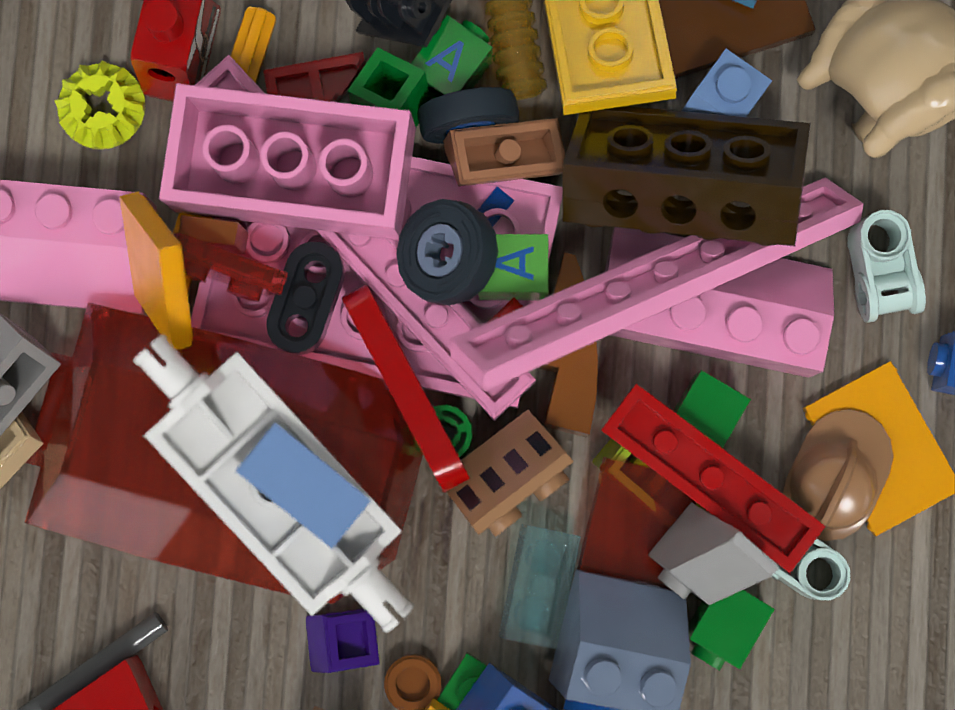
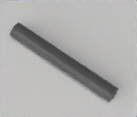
[18,612,168,710]

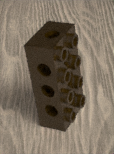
[563,106,810,246]

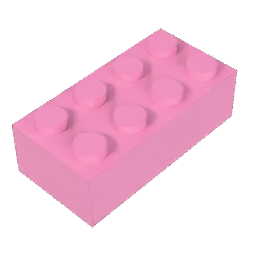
[159,84,416,240]

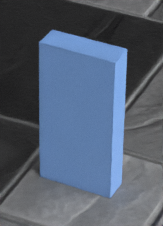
[235,423,371,549]

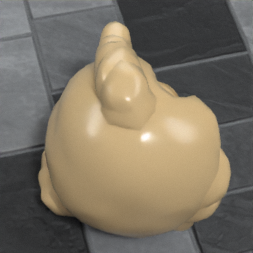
[797,0,955,158]

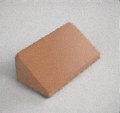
[443,118,565,187]

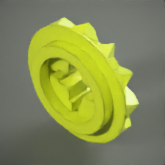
[54,60,145,149]

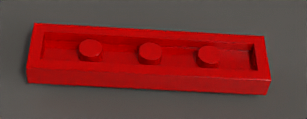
[601,383,826,573]

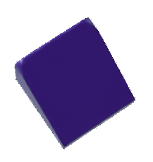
[306,608,380,673]

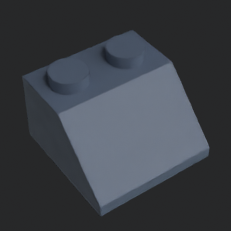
[549,569,691,710]

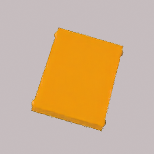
[803,361,955,536]

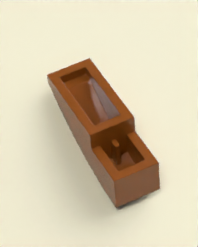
[537,252,598,437]

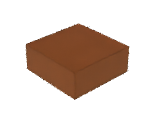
[178,215,249,254]

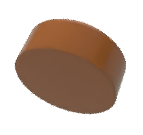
[384,654,442,710]

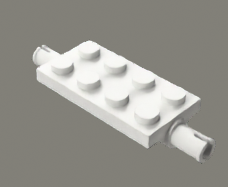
[133,334,414,632]

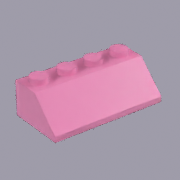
[0,180,157,314]
[605,227,834,378]

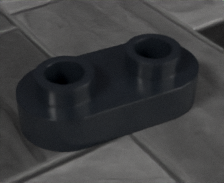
[267,242,345,355]

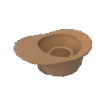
[782,409,893,541]

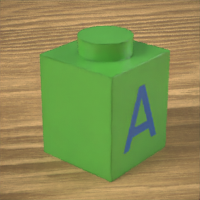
[478,234,548,300]

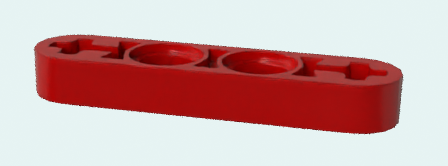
[341,284,471,493]

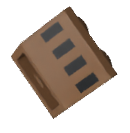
[447,410,573,537]

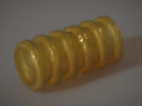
[484,0,548,100]

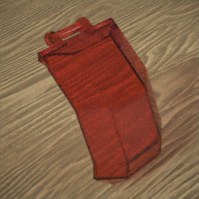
[25,303,423,604]

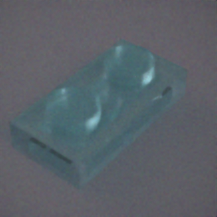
[498,524,581,649]

